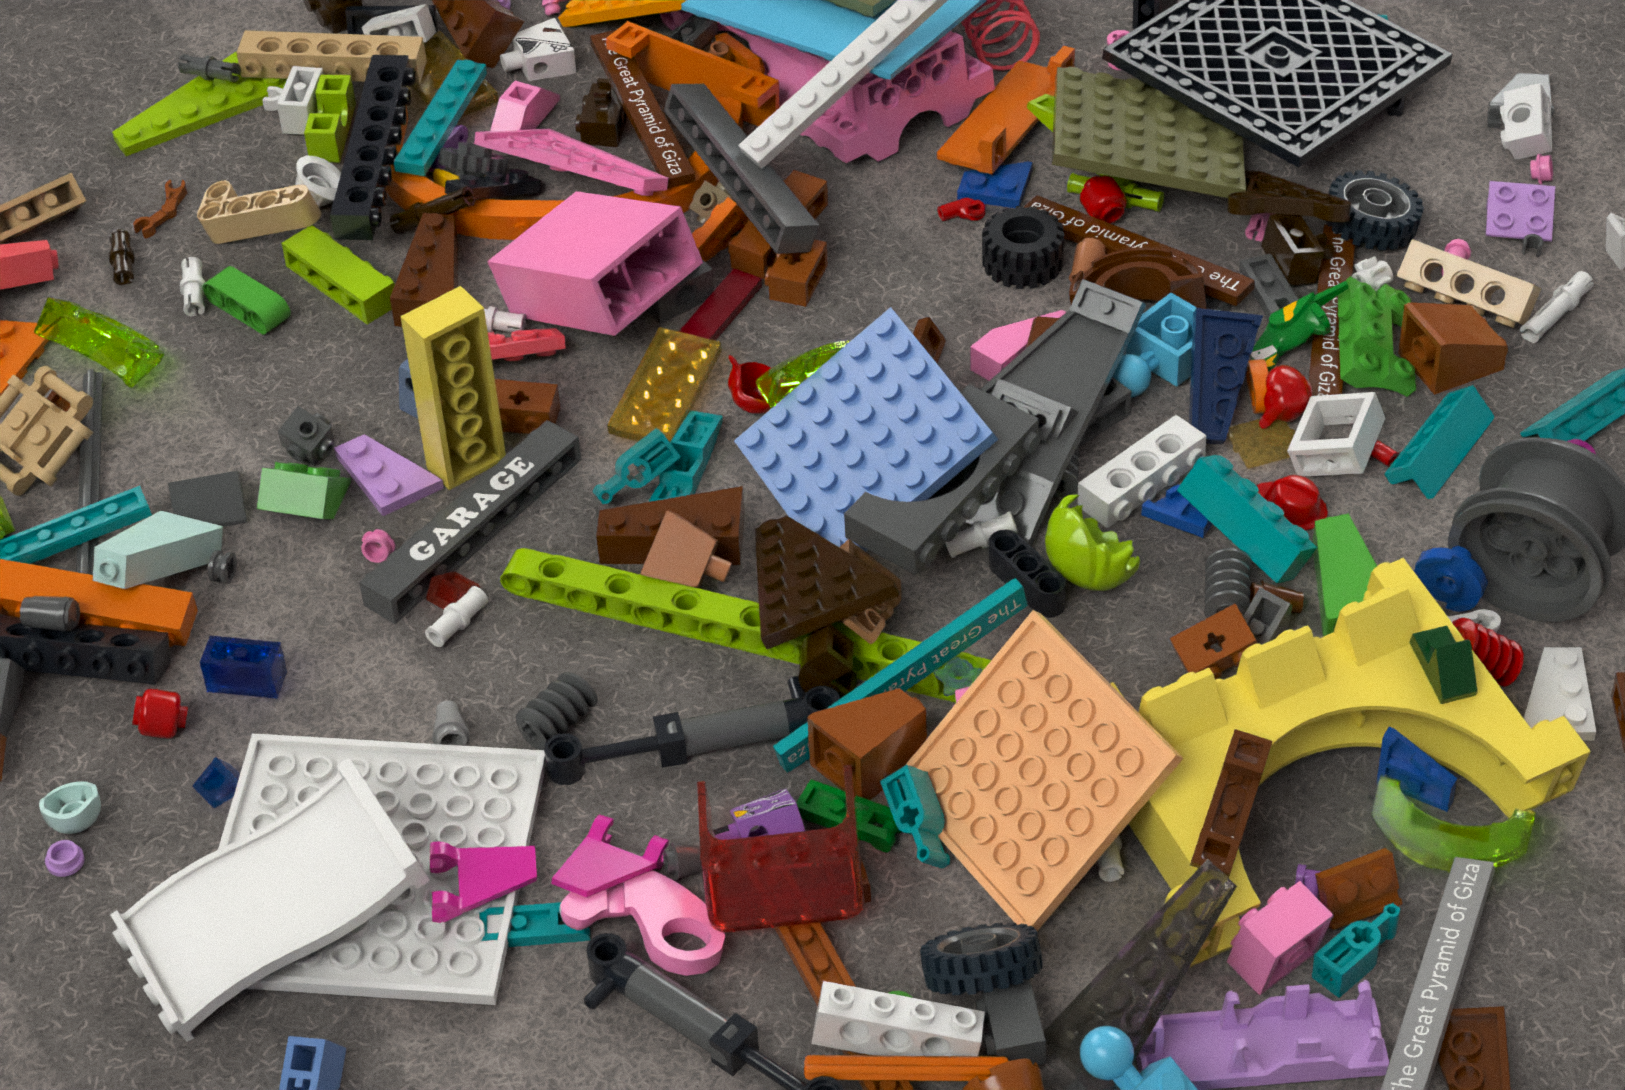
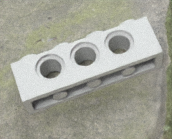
[1078,415,1206,528]
[811,981,985,1056]

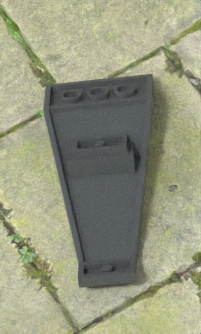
[927,279,1146,546]

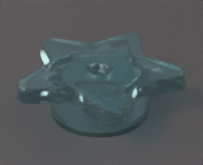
[934,657,982,697]

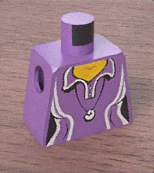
[713,789,808,857]

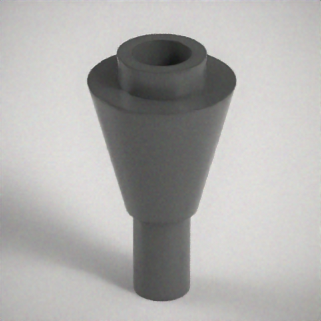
[663,842,736,881]

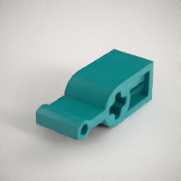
[592,428,681,504]
[880,765,950,869]
[1312,903,1400,998]

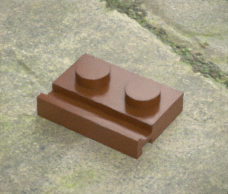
[1315,848,1403,930]

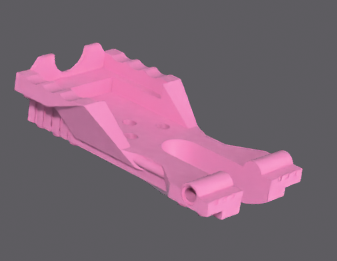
[659,10,995,163]

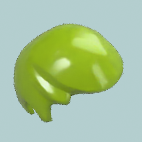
[1045,495,1140,591]

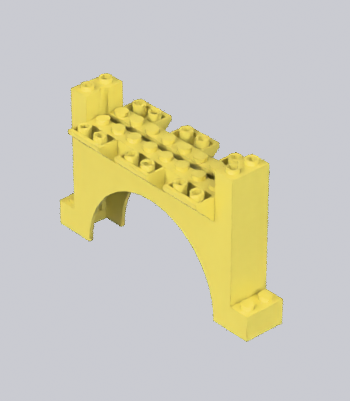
[1110,558,1591,971]

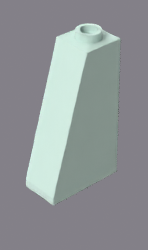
[93,511,223,589]

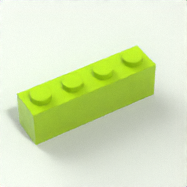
[282,225,395,325]

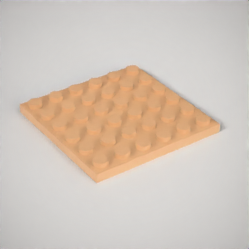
[898,610,1183,931]

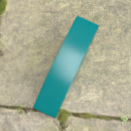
[649,410,723,502]

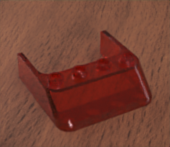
[697,765,865,932]

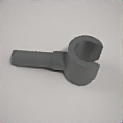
[1522,234,1543,257]

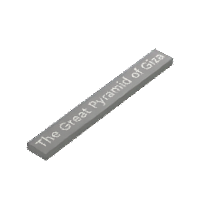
[1381,857,1495,1090]

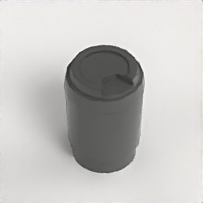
[20,596,80,632]

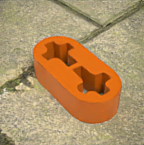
[1246,359,1268,414]

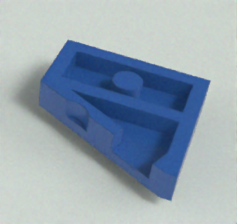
[957,161,1033,208]
[1141,485,1212,538]
[1376,727,1457,812]

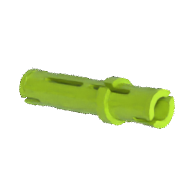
[1067,173,1164,212]

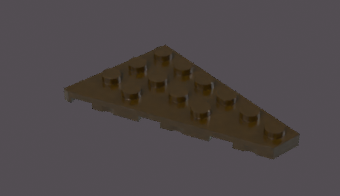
[755,515,900,650]

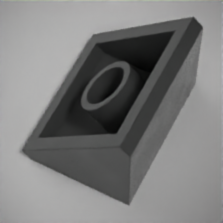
[168,471,247,527]

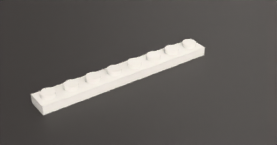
[738,0,948,169]

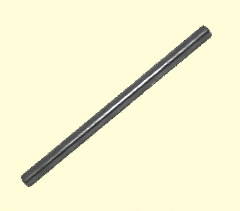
[76,369,103,575]

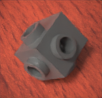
[277,406,335,465]

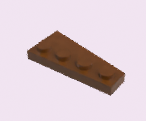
[1437,1006,1511,1090]

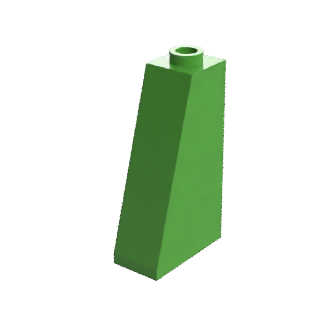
[1313,513,1377,637]

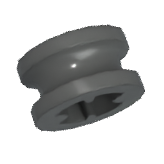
[208,550,237,584]

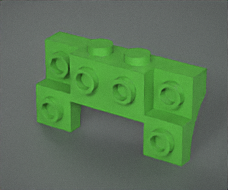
[1338,276,1416,397]

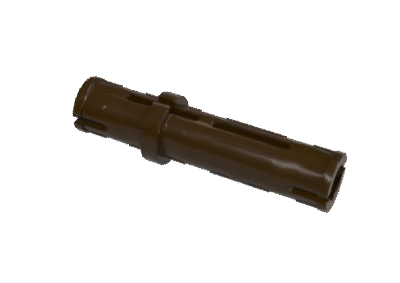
[390,186,476,234]

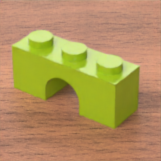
[304,75,356,163]

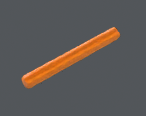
[804,1055,1008,1081]

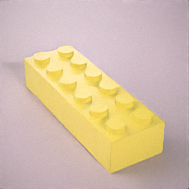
[401,286,506,490]

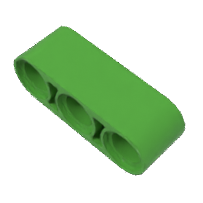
[202,266,291,335]

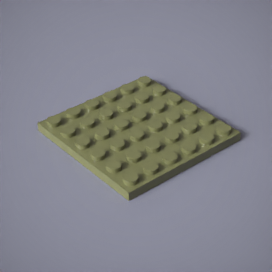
[1052,67,1246,198]

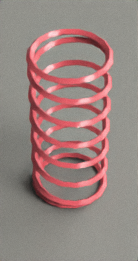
[961,0,1040,71]

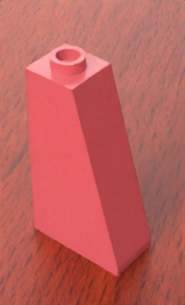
[0,240,58,290]

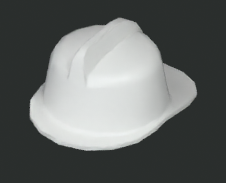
[295,156,341,208]

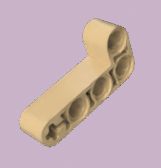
[197,180,322,244]

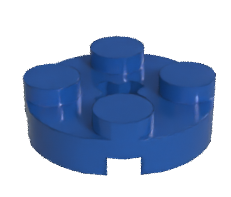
[1414,546,1488,612]

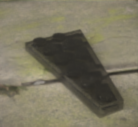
[1043,859,1237,1090]

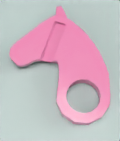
[559,870,725,976]

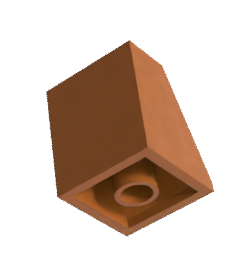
[1398,302,1508,395]
[807,688,927,800]

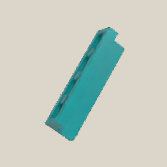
[1520,368,1625,441]
[1384,385,1494,499]

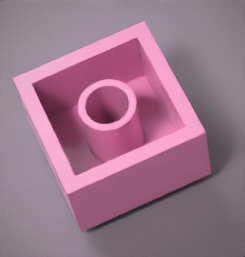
[1227,881,1333,995]

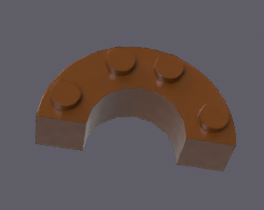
[1069,247,1206,309]

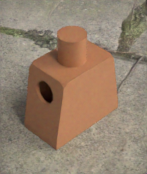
[640,510,732,588]

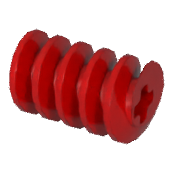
[1452,617,1524,687]

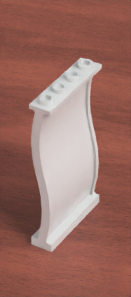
[110,757,430,1042]

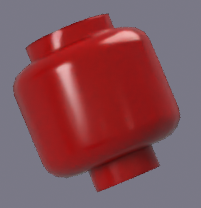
[1080,176,1127,224]
[132,689,188,739]

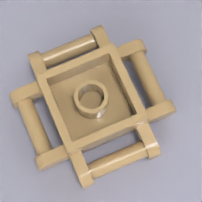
[0,366,94,496]

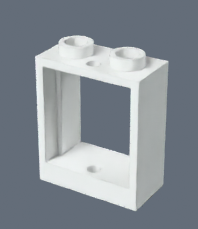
[1287,392,1385,476]

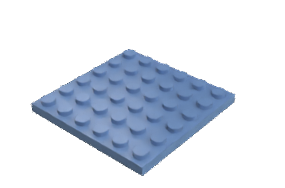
[734,307,998,552]

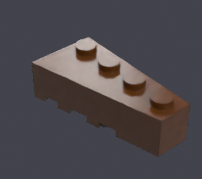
[432,0,525,68]
[390,213,459,327]
[596,486,745,565]

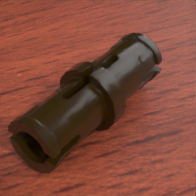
[108,229,135,285]

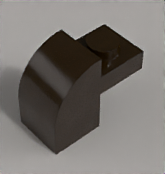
[798,624,857,699]

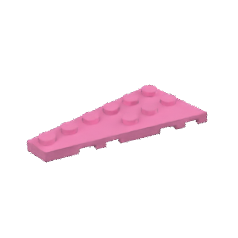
[474,128,668,196]

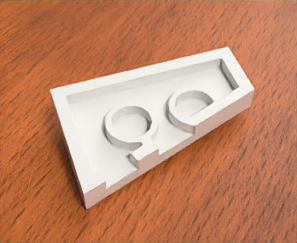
[1524,647,1596,741]

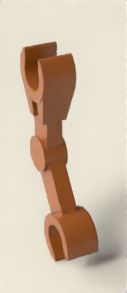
[133,180,187,239]

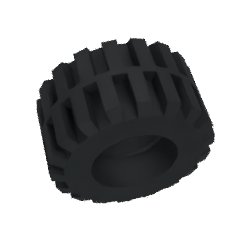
[982,206,1064,289]

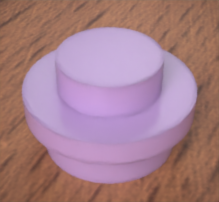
[45,840,85,877]

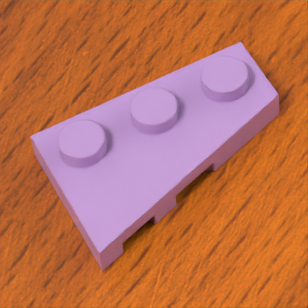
[334,434,444,516]

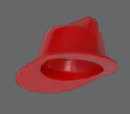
[1256,475,1328,530]

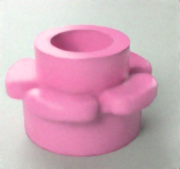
[1530,154,1553,185]
[361,529,396,563]

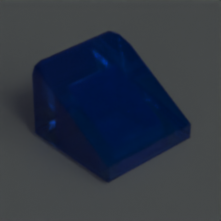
[192,757,240,808]

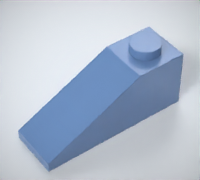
[279,1036,346,1090]

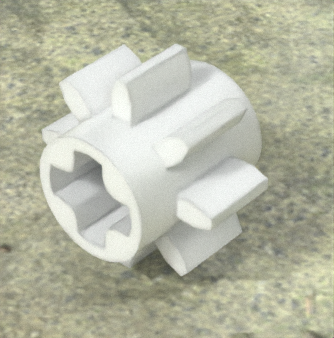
[1352,256,1393,291]

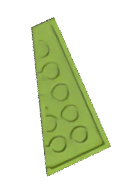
[112,51,287,156]

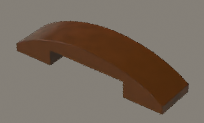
[1190,729,1273,878]

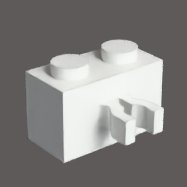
[263,66,324,135]

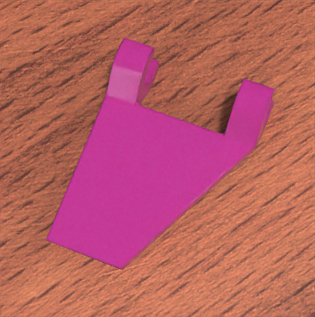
[551,814,669,898]
[430,841,537,923]

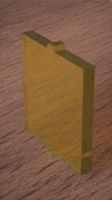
[1227,419,1295,469]

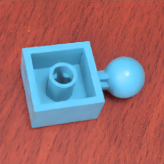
[1112,293,1196,397]
[1080,1026,1198,1090]

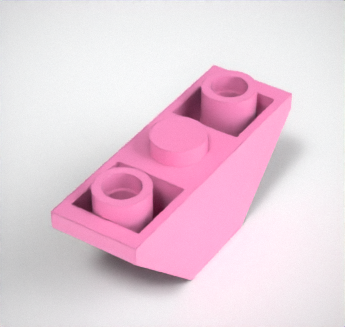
[490,81,560,131]

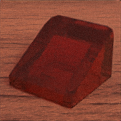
[426,571,481,610]

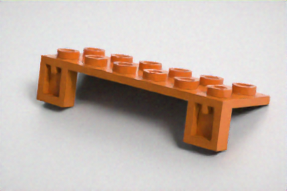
[606,21,779,126]
[937,46,1075,174]

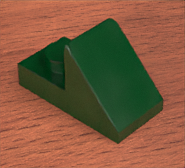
[1409,625,1477,704]

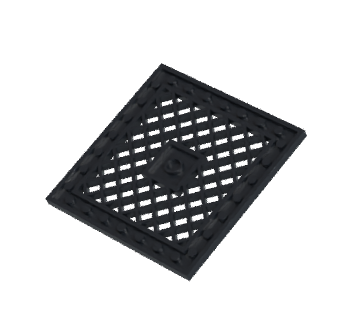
[1102,0,1453,168]

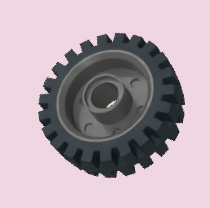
[1326,170,1424,250]
[920,922,1043,995]

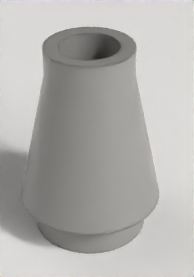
[432,701,469,746]

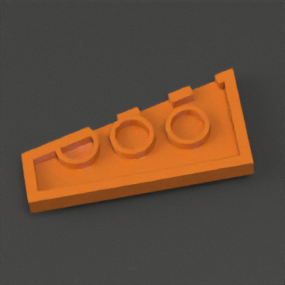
[0,320,60,396]

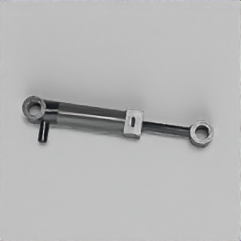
[544,676,840,785]
[584,933,844,1090]

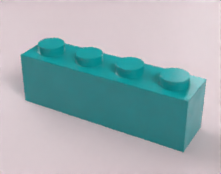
[1177,455,1317,583]

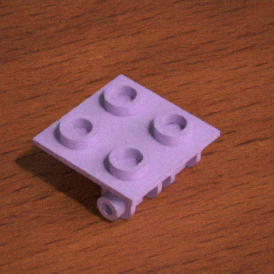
[1486,181,1555,242]

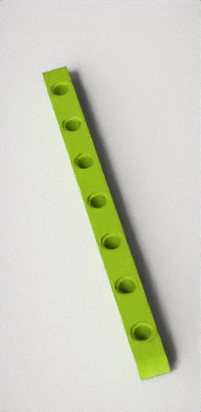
[500,548,991,703]

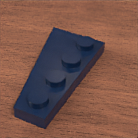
[1189,308,1263,445]

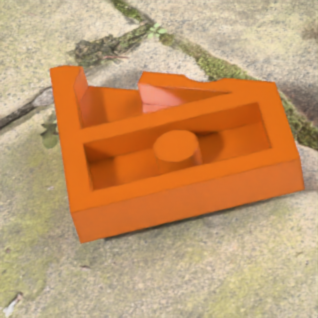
[692,197,749,262]

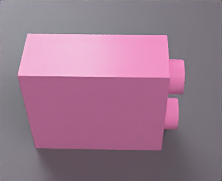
[487,191,703,336]

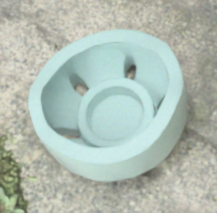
[39,781,101,834]

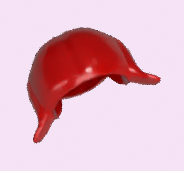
[728,355,799,414]
[1259,365,1312,429]

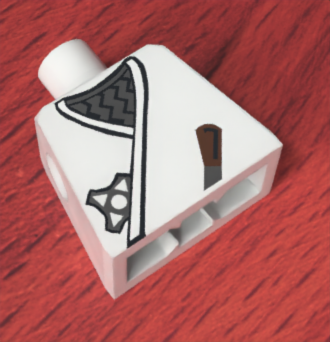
[500,18,577,81]

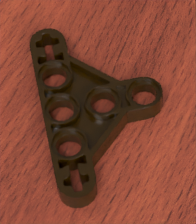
[1227,170,1351,222]

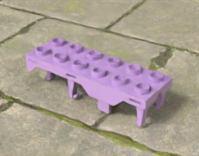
[1131,980,1389,1090]

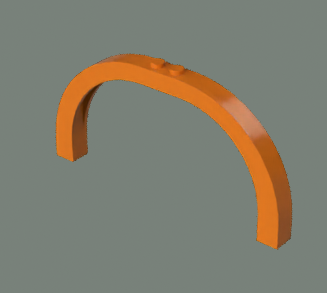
[386,97,744,240]

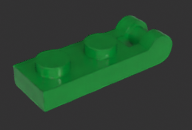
[796,779,902,853]

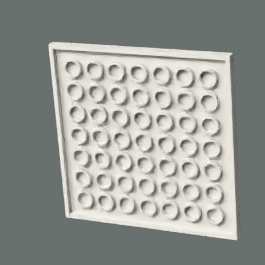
[218,733,546,1005]

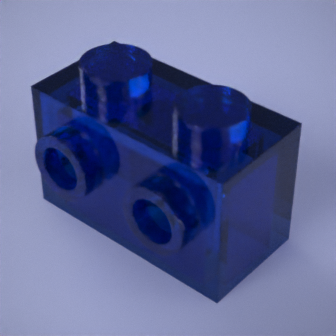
[199,635,287,699]

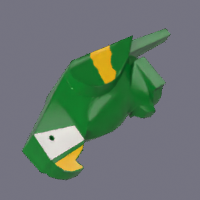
[1250,281,1349,372]

